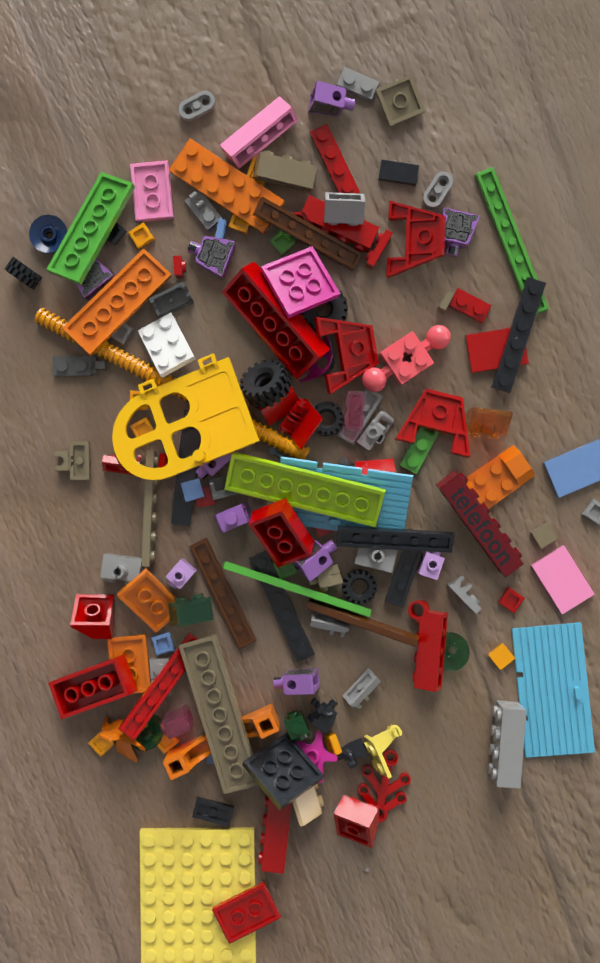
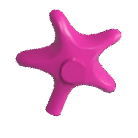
[295,731,338,783]

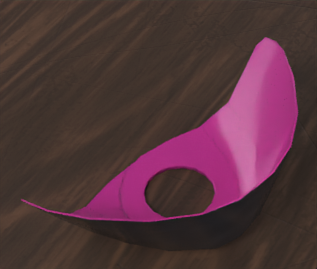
[299,335,335,382]

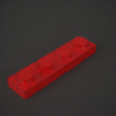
[310,123,360,194]

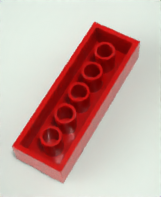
[222,261,331,379]

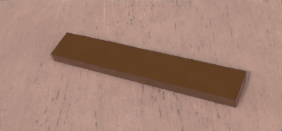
[253,197,363,271]
[189,538,256,649]
[306,598,420,647]

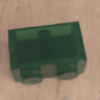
[168,593,214,627]

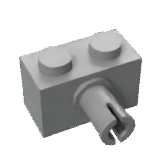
[324,192,365,226]
[354,548,398,573]
[100,553,143,584]

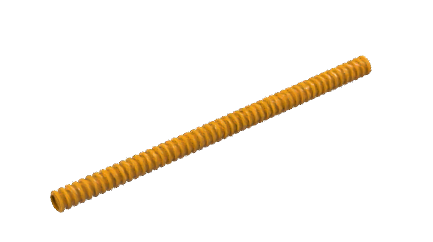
[35,308,310,460]

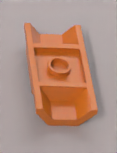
[466,445,535,509]

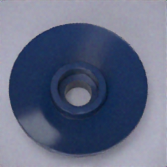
[29,215,68,253]

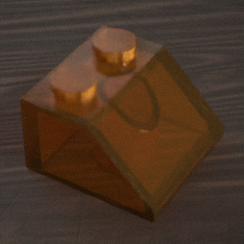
[466,407,513,440]

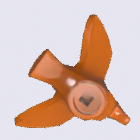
[98,717,148,763]

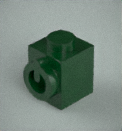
[284,710,310,741]

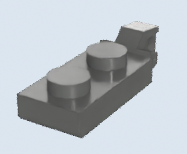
[53,356,107,376]

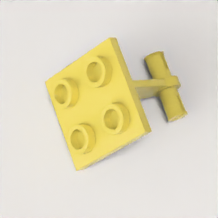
[364,725,402,779]

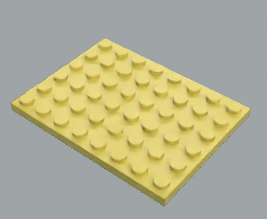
[140,827,256,963]

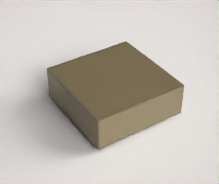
[437,290,454,313]
[530,522,557,549]

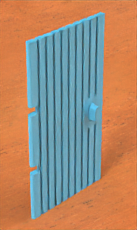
[280,457,413,531]
[511,622,595,758]

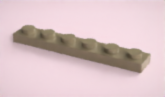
[141,451,159,567]

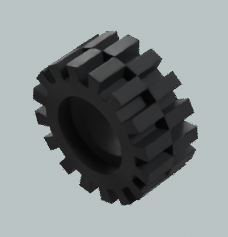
[4,257,43,290]
[314,401,344,436]
[342,569,377,605]

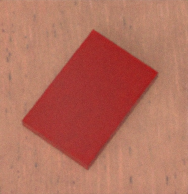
[465,328,529,373]
[212,881,281,944]

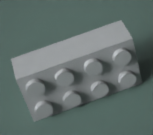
[488,700,526,789]

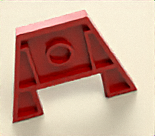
[386,200,446,278]
[314,317,379,394]
[394,388,471,458]

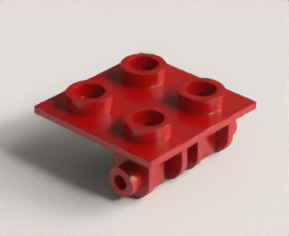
[279,398,323,450]

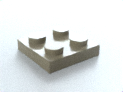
[375,75,425,128]

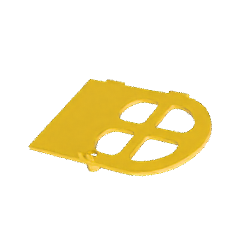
[112,353,260,480]

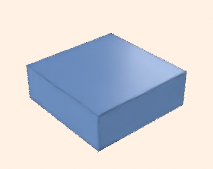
[215,218,228,239]
[180,478,205,502]
[151,632,176,656]

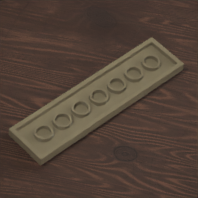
[179,634,259,794]

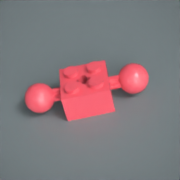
[362,325,451,392]

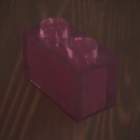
[160,704,195,739]

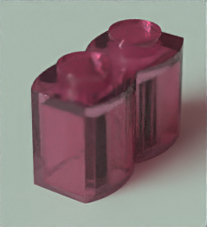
[344,391,365,432]

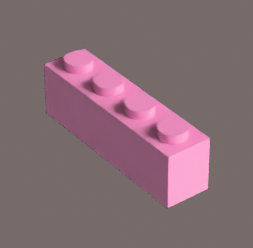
[220,96,298,169]

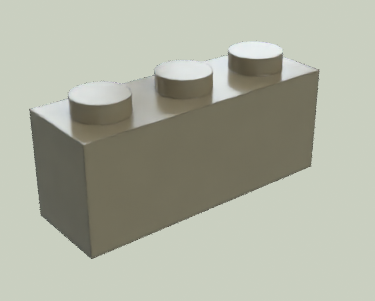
[253,151,317,192]

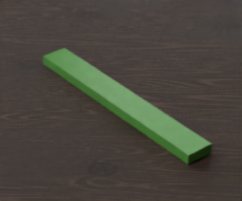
[474,167,549,315]
[222,561,371,617]

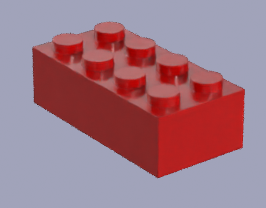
[48,654,138,720]

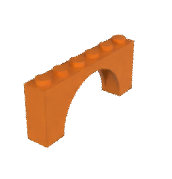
[163,703,280,780]

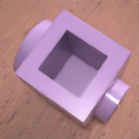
[417,551,445,580]
[166,558,197,589]

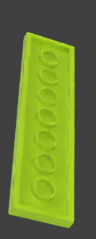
[224,452,386,527]

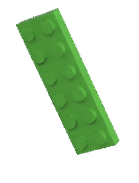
[46,172,135,285]

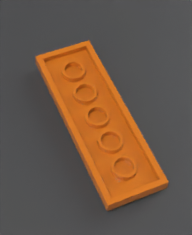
[169,138,285,235]
[62,248,172,356]

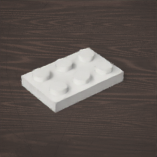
[138,313,196,378]

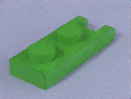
[399,427,439,474]

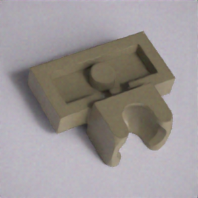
[54,441,91,480]

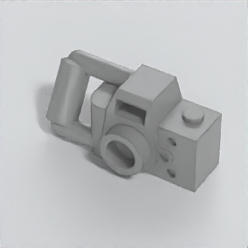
[357,411,394,451]

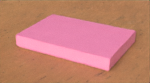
[130,160,174,223]
[530,545,594,614]

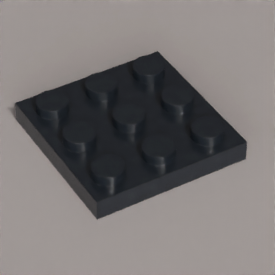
[242,732,324,810]

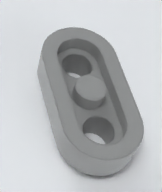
[179,91,215,121]
[422,172,453,209]

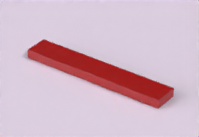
[118,633,197,741]

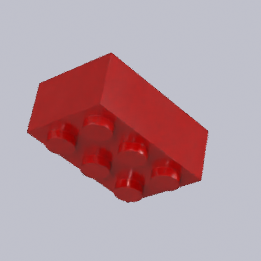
[248,498,315,568]

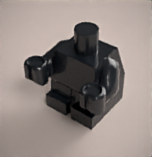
[307,698,338,734]
[336,738,368,769]

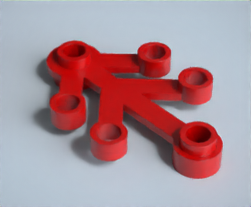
[358,749,411,823]

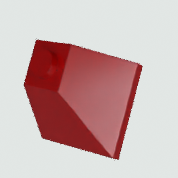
[70,594,115,639]

